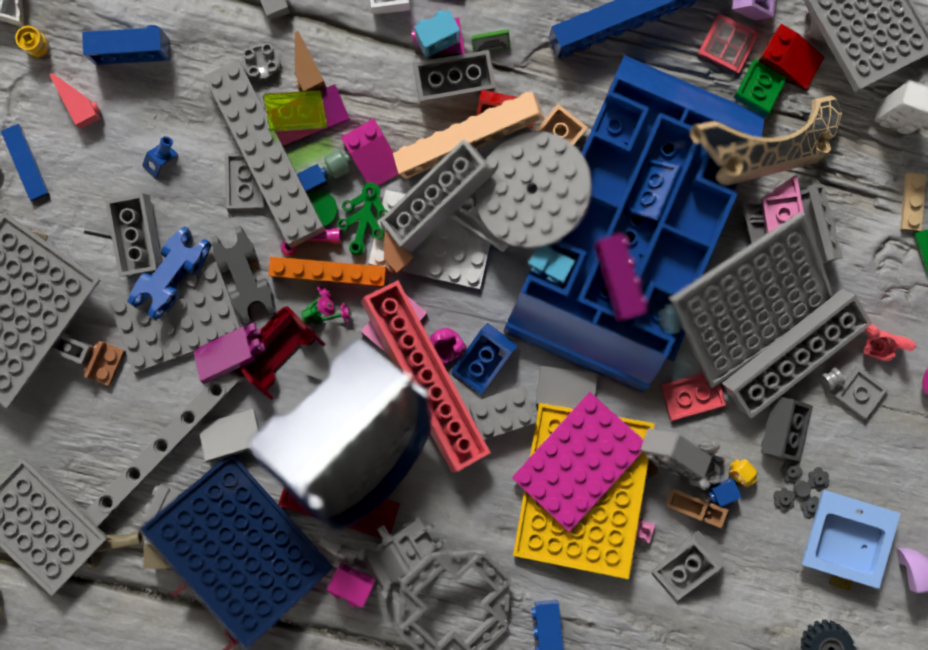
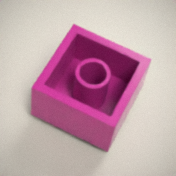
[327,562,376,608]

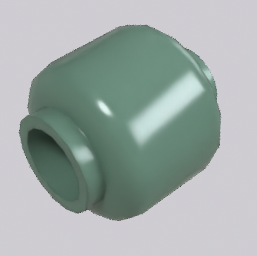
[322,150,352,179]

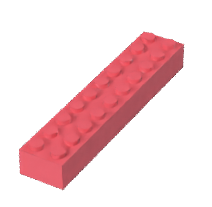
[361,280,490,473]

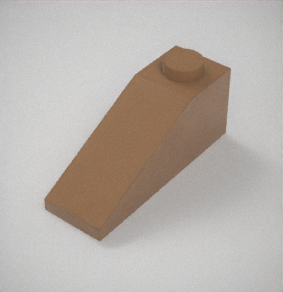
[295,31,326,96]

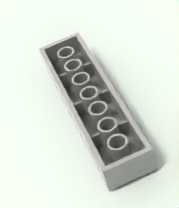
[722,289,872,419]

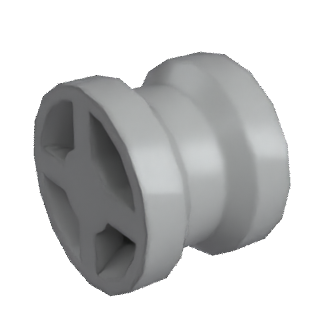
[821,367,845,391]

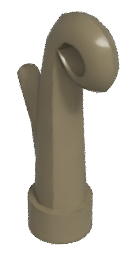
[84,531,144,569]

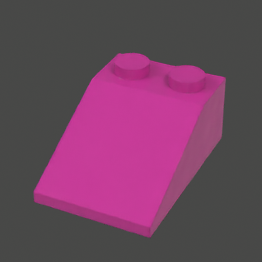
[341,118,399,190]

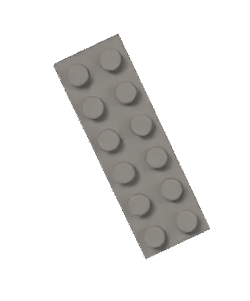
[380,139,495,253]

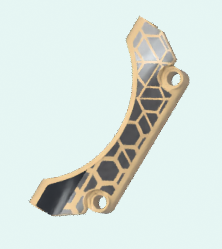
[690,96,842,186]

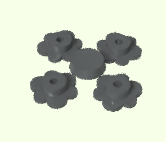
[774,460,829,517]

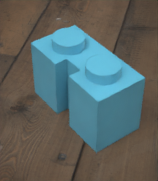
[528,246,574,284]

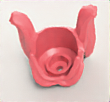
[863,324,917,361]

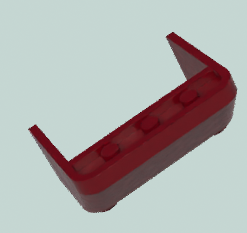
[240,306,326,401]

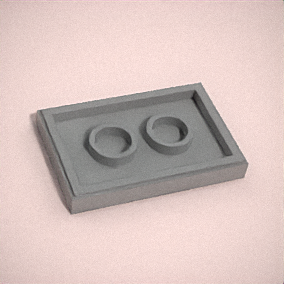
[225,153,265,211]
[306,321,364,381]
[536,366,598,409]
[198,409,259,463]

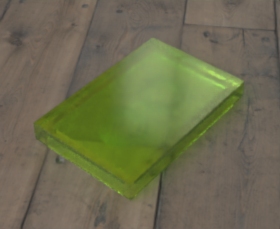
[263,90,327,132]

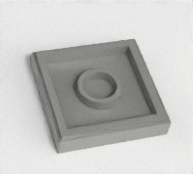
[833,366,888,420]

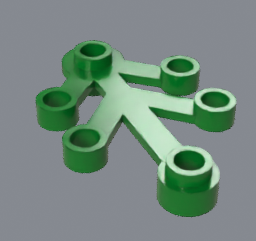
[337,182,388,256]

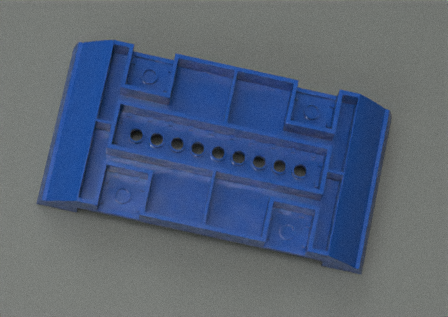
[503,55,765,393]

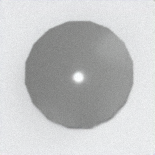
[243,43,280,80]

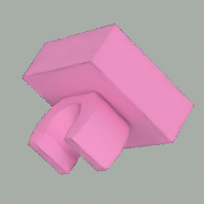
[635,519,655,543]

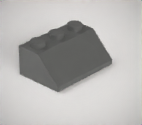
[761,397,813,462]

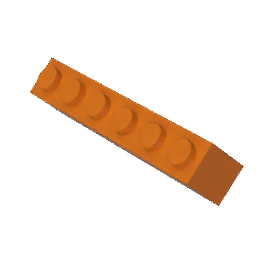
[268,256,387,288]

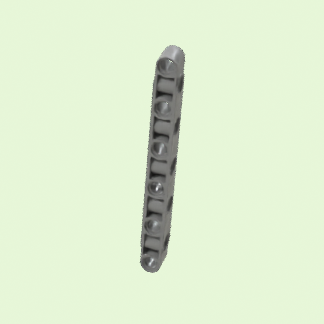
[83,369,244,528]

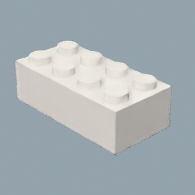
[874,81,928,134]

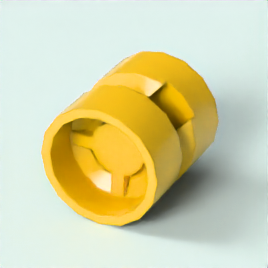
[15,26,49,58]

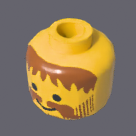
[728,459,758,488]

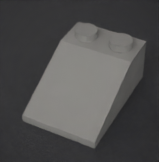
[652,530,725,600]

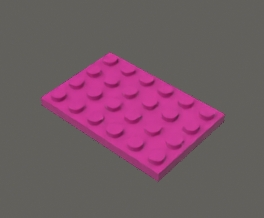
[512,392,644,531]

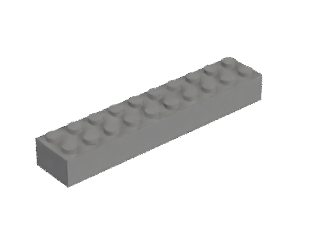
[204,59,326,248]

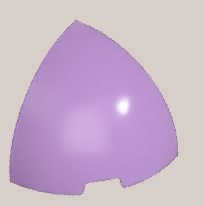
[897,547,928,593]

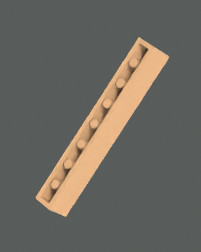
[393,92,545,179]

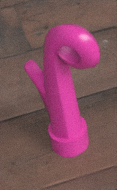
[280,228,342,256]

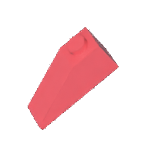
[50,73,102,129]

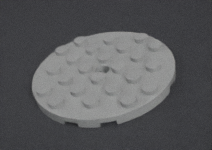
[475,132,592,249]

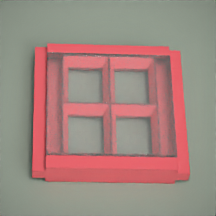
[698,13,759,74]

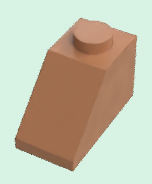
[384,230,415,274]

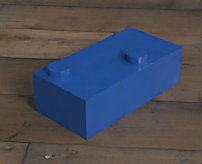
[82,25,170,65]

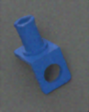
[142,136,178,178]

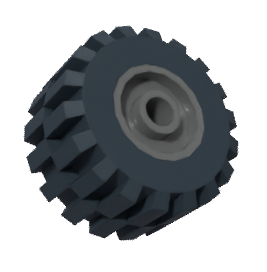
[801,619,856,650]

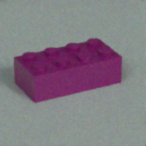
[594,233,647,321]

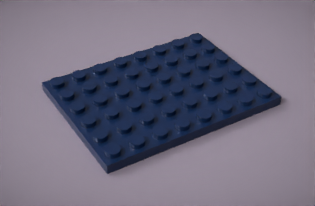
[139,455,334,650]

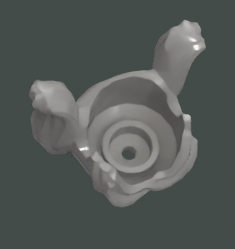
[689,442,725,490]

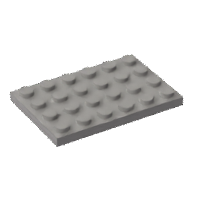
[108,262,241,373]
[0,457,108,596]

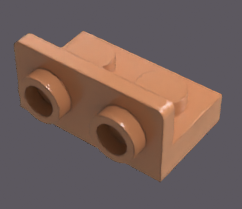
[84,341,125,386]

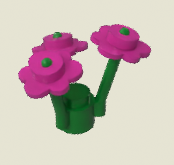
[301,285,352,325]

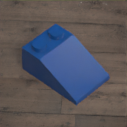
[451,322,518,395]

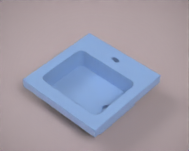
[801,489,901,589]

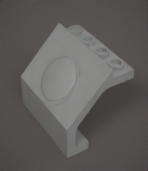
[742,184,843,264]

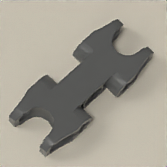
[211,226,277,325]

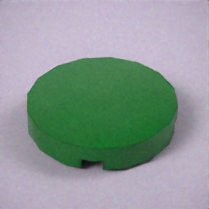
[307,190,338,227]

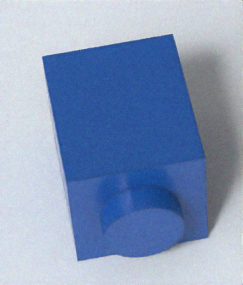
[297,164,329,193]
[708,478,742,507]

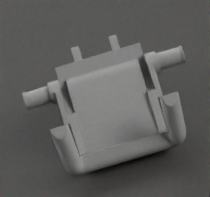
[356,517,447,599]

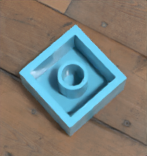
[414,9,460,58]

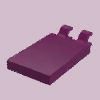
[194,323,265,384]

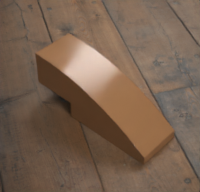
[666,488,729,528]

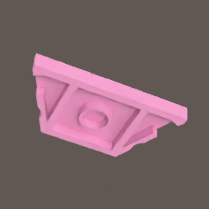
[760,175,804,234]

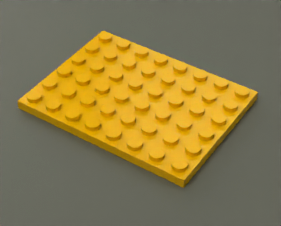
[513,403,655,579]

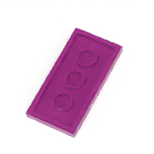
[266,84,350,147]

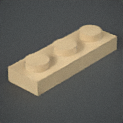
[900,173,927,232]

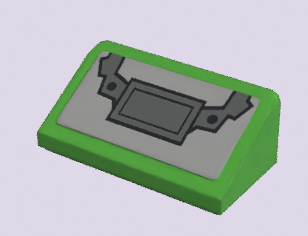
[471,29,510,53]

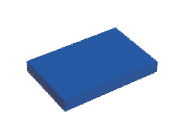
[623,158,682,222]

